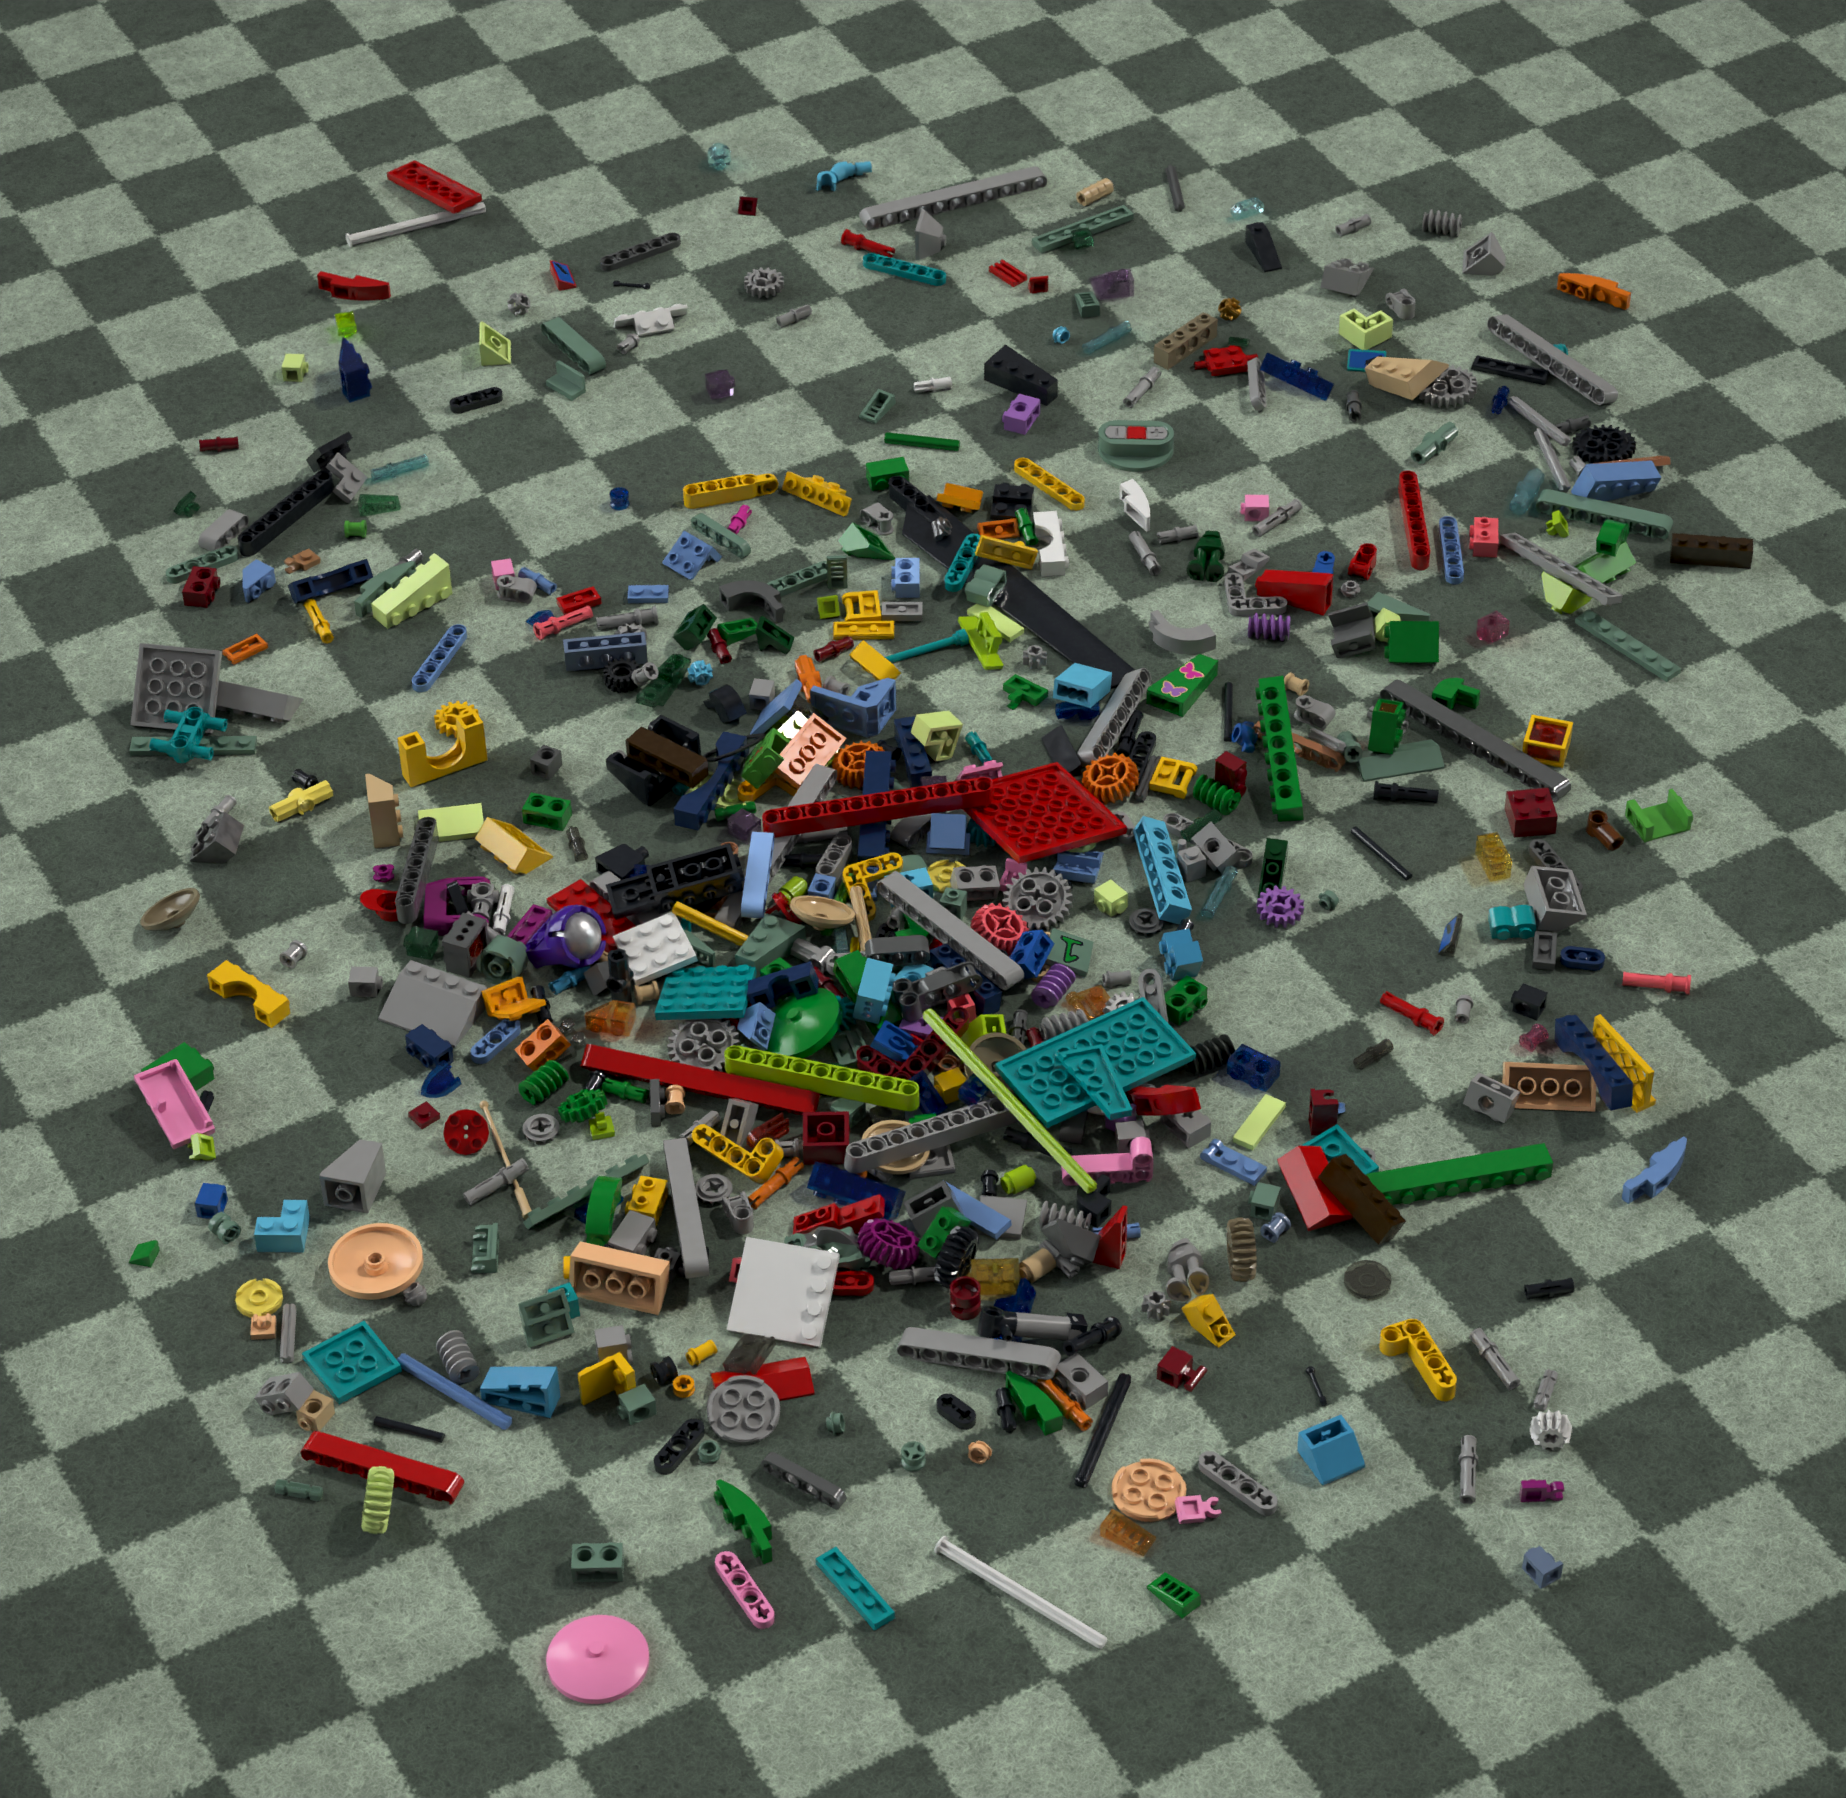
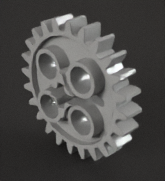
[1418,365,1477,408]
[1002,867,1073,931]
[667,1018,741,1072]

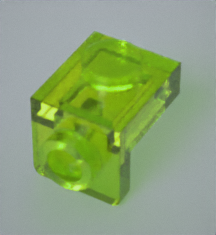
[335,311,357,337]

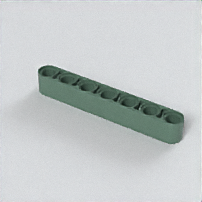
[1535,489,1673,540]

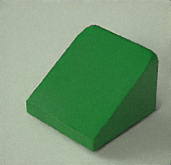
[129,1240,160,1267]

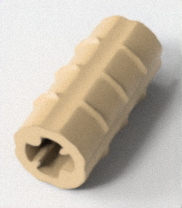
[1076,178,1114,206]

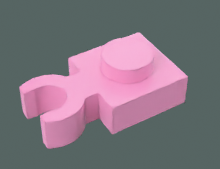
[1175,1495,1221,1524]

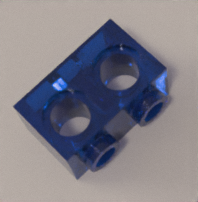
[1227,1044,1281,1092]

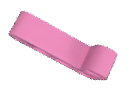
[1061,1137,1153,1186]

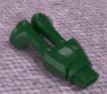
[1186,531,1225,582]

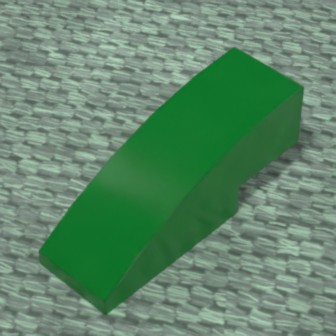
[1006,1371,1063,1436]

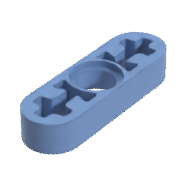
[471,1018,521,1064]

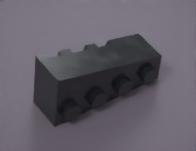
[984,344,1058,406]

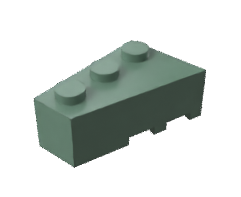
[735,913,806,978]

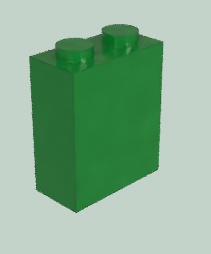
[1384,621,1439,663]
[141,1042,215,1091]

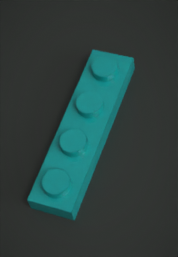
[816,1547,895,1631]

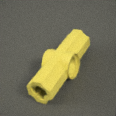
[269,780,333,822]

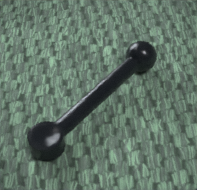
[613,281,651,290]
[1306,1366,1327,1406]

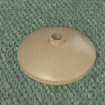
[790,895,855,931]
[862,1120,930,1174]

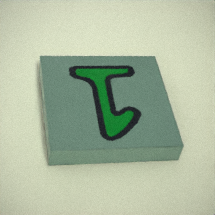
[1044,928,1093,977]

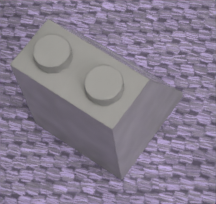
[319,1139,386,1213]

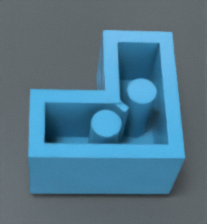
[1159,929,1203,981]

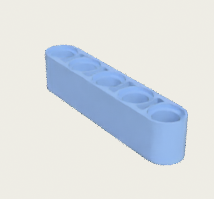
[741,832,774,918]

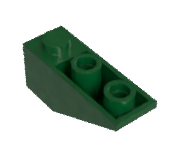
[1257,838,1289,899]

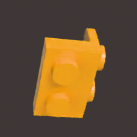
[936,483,983,513]

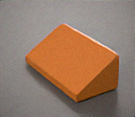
[977,518,1020,539]

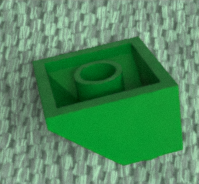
[838,522,895,560]

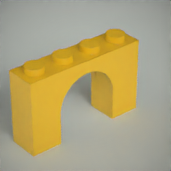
[397,711,488,787]

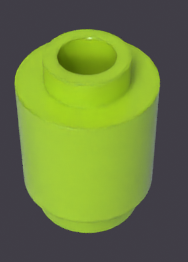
[777,876,808,907]
[1000,1164,1036,1195]

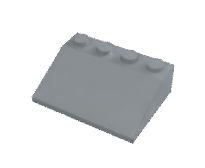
[378,960,487,1047]

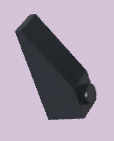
[1245,222,1282,272]

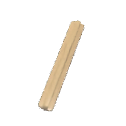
[850,886,872,952]

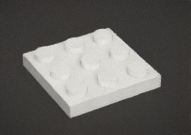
[613,912,698,986]

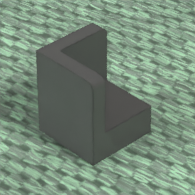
[583,961,609,996]

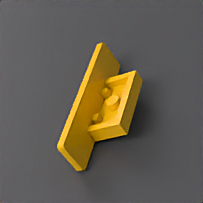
[782,472,852,517]

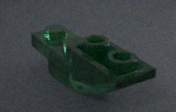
[636,654,691,708]

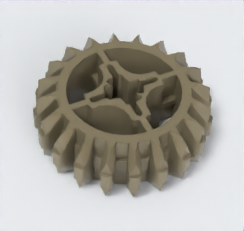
[1226,1217,1257,1282]

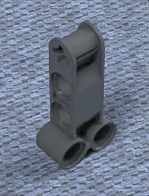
[892,961,983,1022]

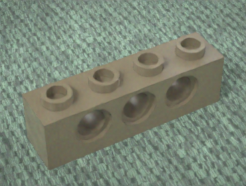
[1154,312,1218,370]

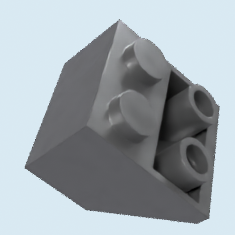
[190,811,244,863]

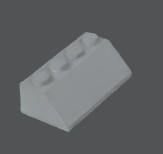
[216,680,303,724]

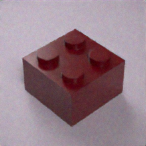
[1504,788,1558,838]
[803,1111,850,1165]

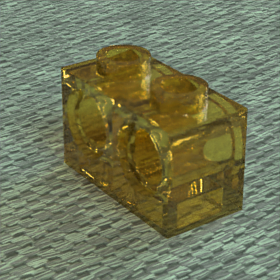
[1475,832,1512,882]

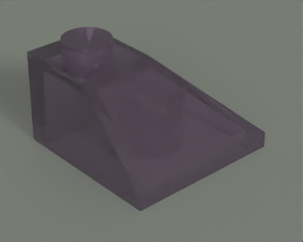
[1089,269,1134,301]

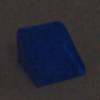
[525,610,554,626]

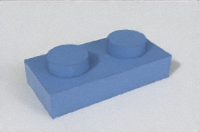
[627,585,669,603]

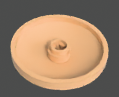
[328,1223,424,1300]

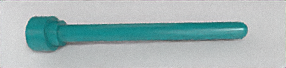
[885,629,969,663]

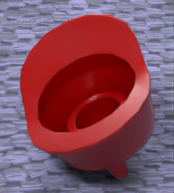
[360,889,398,922]

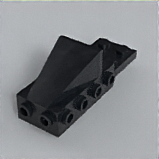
[606,843,745,920]

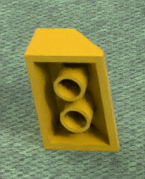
[475,817,553,874]

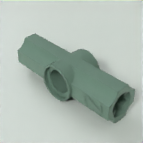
[1411,422,1458,464]

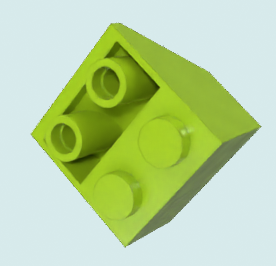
[960,1014,1006,1063]

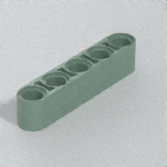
[541,317,606,375]

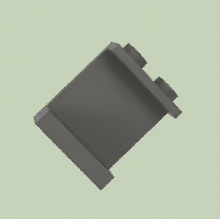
[1328,602,1376,658]

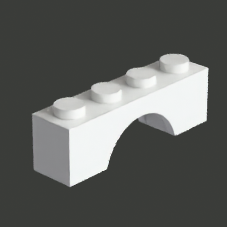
[1033,511,1069,577]

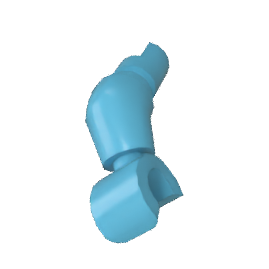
[816,161,872,191]

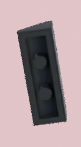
[1042,725,1081,777]

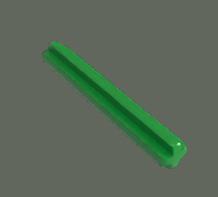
[884,432,960,451]

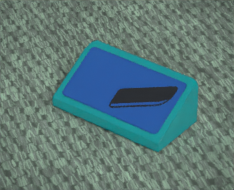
[1347,349,1386,372]

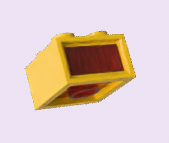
[1522,715,1573,768]

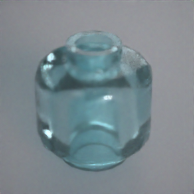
[707,143,731,170]

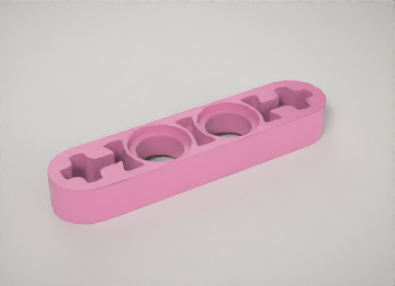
[715,1551,775,1629]

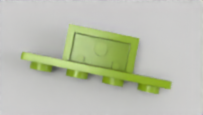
[958,612,1004,670]

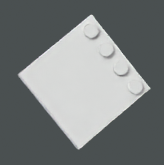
[727,1237,840,1348]

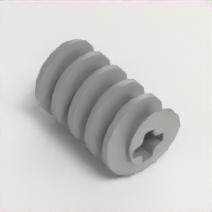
[1422,209,1462,237]
[1040,1009,1088,1041]
[1040,1201,1092,1230]
[436,1330,480,1384]

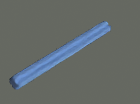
[397,1353,512,1430]

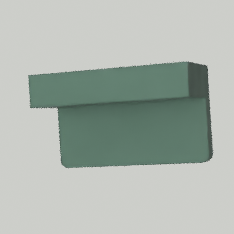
[546,361,586,401]

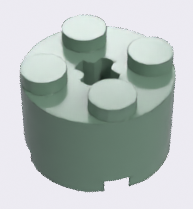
[476,935,528,985]

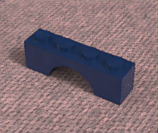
[288,559,373,604]
[894,716,932,788]

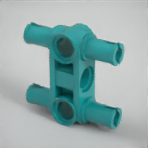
[149,707,228,763]

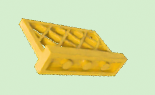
[1592,1014,1656,1113]

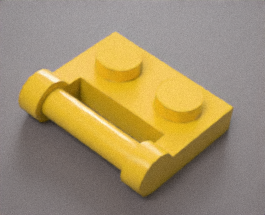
[842,590,881,622]
[1149,756,1198,799]

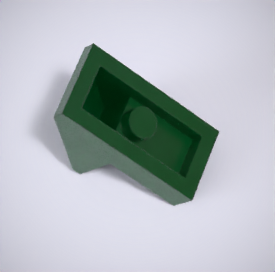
[755,616,795,654]

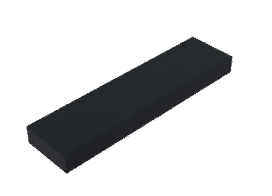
[1471,355,1550,385]

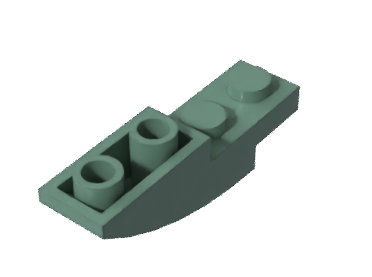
[354,561,416,618]

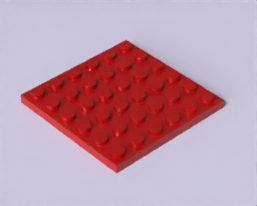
[962,762,1127,864]

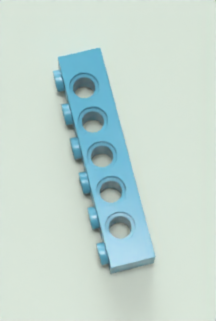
[1133,816,1192,924]

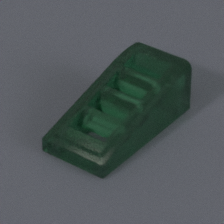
[358,494,401,516]

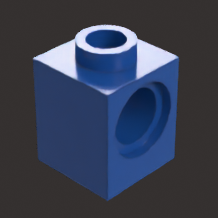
[195,1183,228,1219]

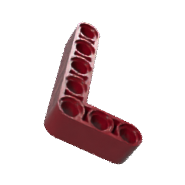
[856,1007,969,1086]

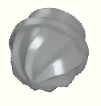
[403,1282,427,1306]

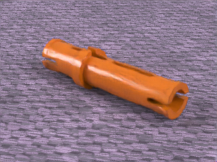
[748,1157,804,1210]
[1036,1379,1093,1431]

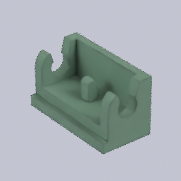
[471,1223,499,1273]

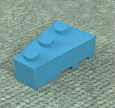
[480,1367,560,1418]

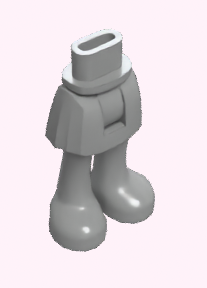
[1166,1238,1210,1301]

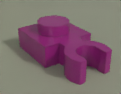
[1519,1479,1564,1502]

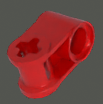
[1348,543,1377,580]

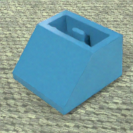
[1297,1415,1365,1486]

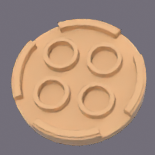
[1112,1458,1186,1522]

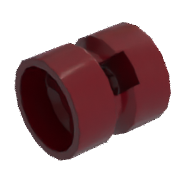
[950,1276,981,1320]

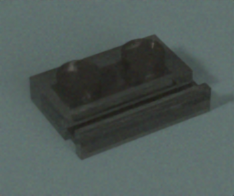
[723,1334,776,1375]

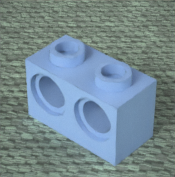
[891,558,920,598]

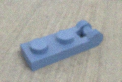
[1200,1139,1267,1186]

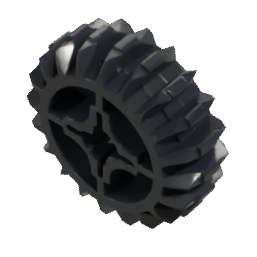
[934,1225,979,1288]

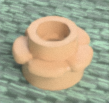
[968,1441,992,1464]

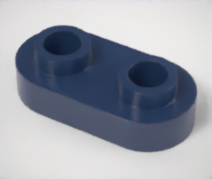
[1560,946,1605,971]

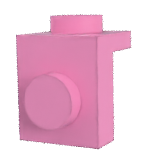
[999,858,1027,891]

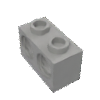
[950,865,1000,901]
[254,1372,314,1415]

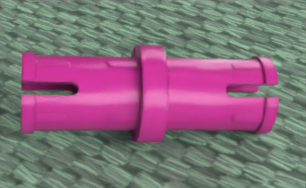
[727,505,752,535]

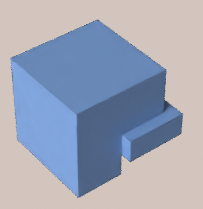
[926,813,971,855]

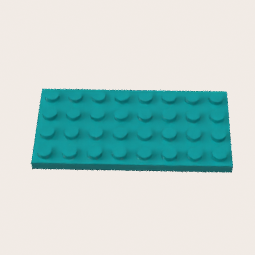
[995,997,1196,1128]

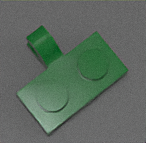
[1003,674,1049,710]

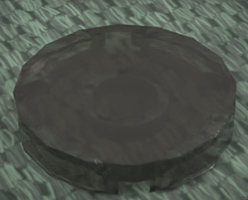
[1344,1260,1391,1301]

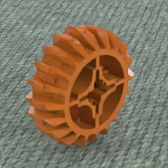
[832,740,884,789]
[1082,753,1139,805]

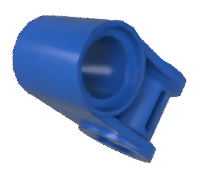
[1312,551,1335,574]

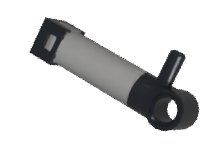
[977,1306,1088,1342]

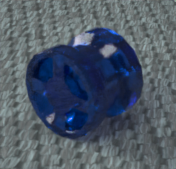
[609,487,630,510]

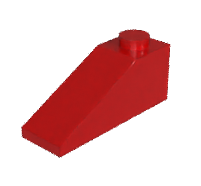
[1092,1205,1128,1269]

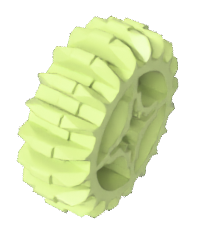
[361,1466,394,1534]

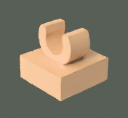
[251,1313,276,1340]

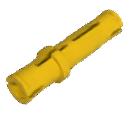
[304,599,334,644]

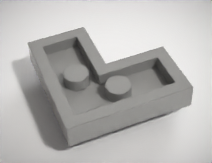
[326,452,368,503]

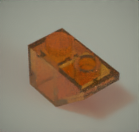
[585,1000,636,1036]

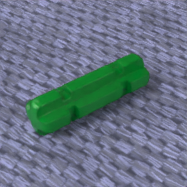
[715,801,757,821]

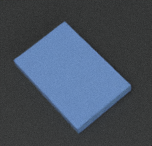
[750,679,802,739]

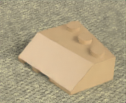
[1365,357,1449,400]
[365,774,404,848]

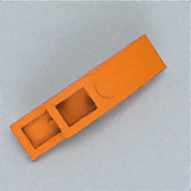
[1557,273,1631,310]

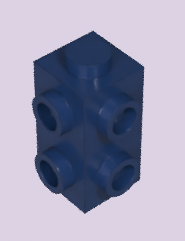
[405,1024,454,1073]

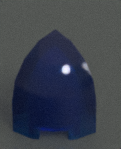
[421,1060,461,1098]

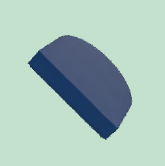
[870,1020,918,1063]

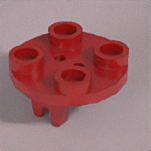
[765,892,803,925]
[443,1109,489,1155]

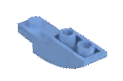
[1622,1137,1687,1204]

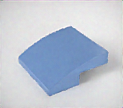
[1053,851,1104,884]

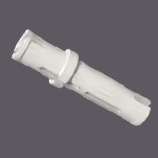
[493,884,514,936]

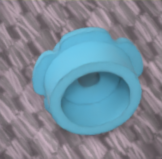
[1053,326,1070,344]

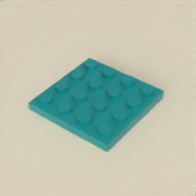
[655,965,757,1020]

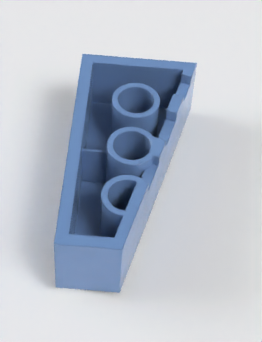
[1571,461,1662,502]

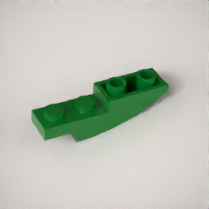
[713,1479,773,1564]

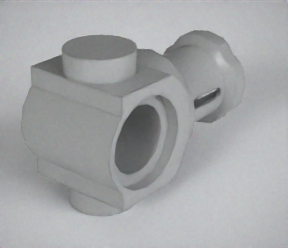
[467,882,499,921]

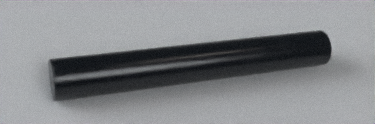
[374,1416,445,1443]

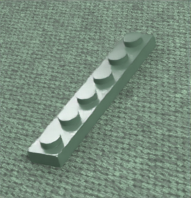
[1032,205,1134,253]
[1575,609,1681,682]
[129,736,257,756]
[523,1154,650,1229]

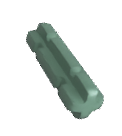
[274,1479,323,1501]

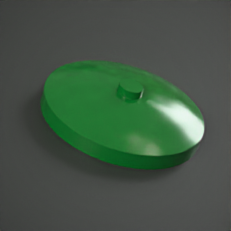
[765,988,843,1059]

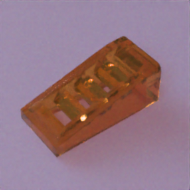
[1100,1509,1156,1557]

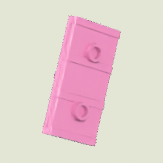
[134,1059,215,1149]

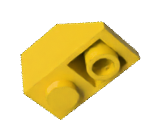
[1181,1294,1236,1348]

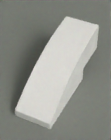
[1120,479,1150,532]

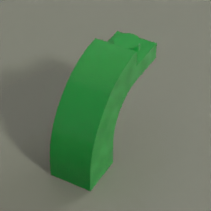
[1596,519,1629,557]
[585,1176,622,1246]

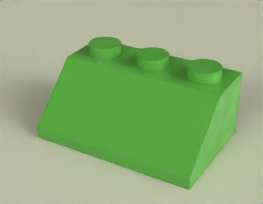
[1574,542,1636,584]

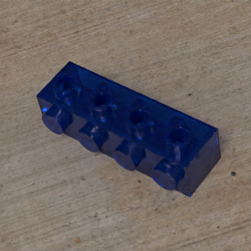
[807,1161,906,1221]

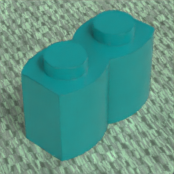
[1488,905,1536,940]

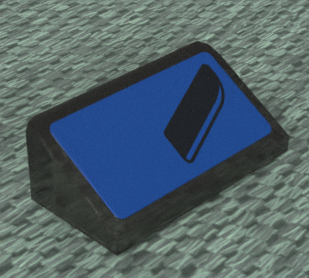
[1438,913,1463,958]

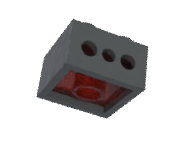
[442,913,489,978]

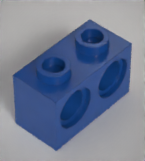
[1009,930,1055,979]

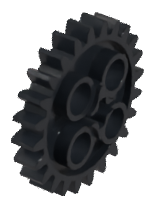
[1572,424,1636,464]

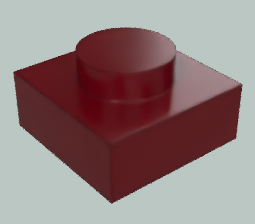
[408,1101,440,1129]

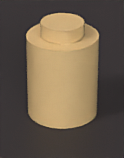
[1019,1248,1056,1283]

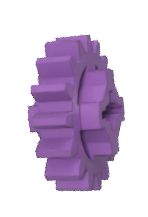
[1256,886,1304,928]

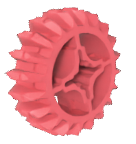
[970,903,1029,957]

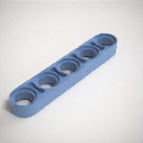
[1439,516,1464,585]
[412,624,467,692]

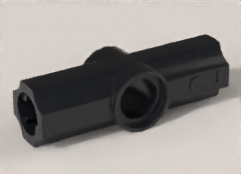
[606,948,634,1008]

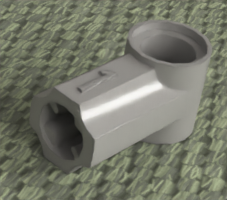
[791,938,836,973]

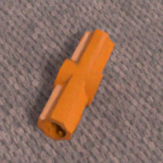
[795,655,822,706]

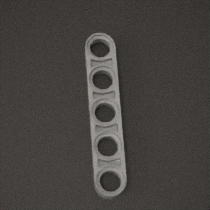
[1163,813,1253,867]

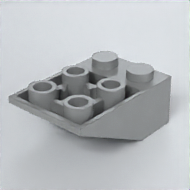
[1320,258,1374,296]

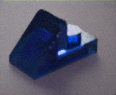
[908,1070,948,1116]
[957,1073,990,1106]

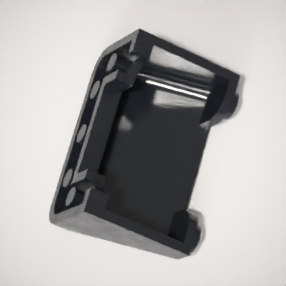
[606,715,701,807]

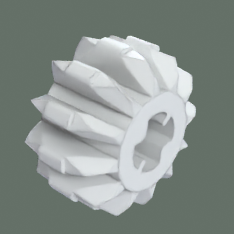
[1530,1409,1572,1450]

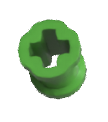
[344,520,367,538]

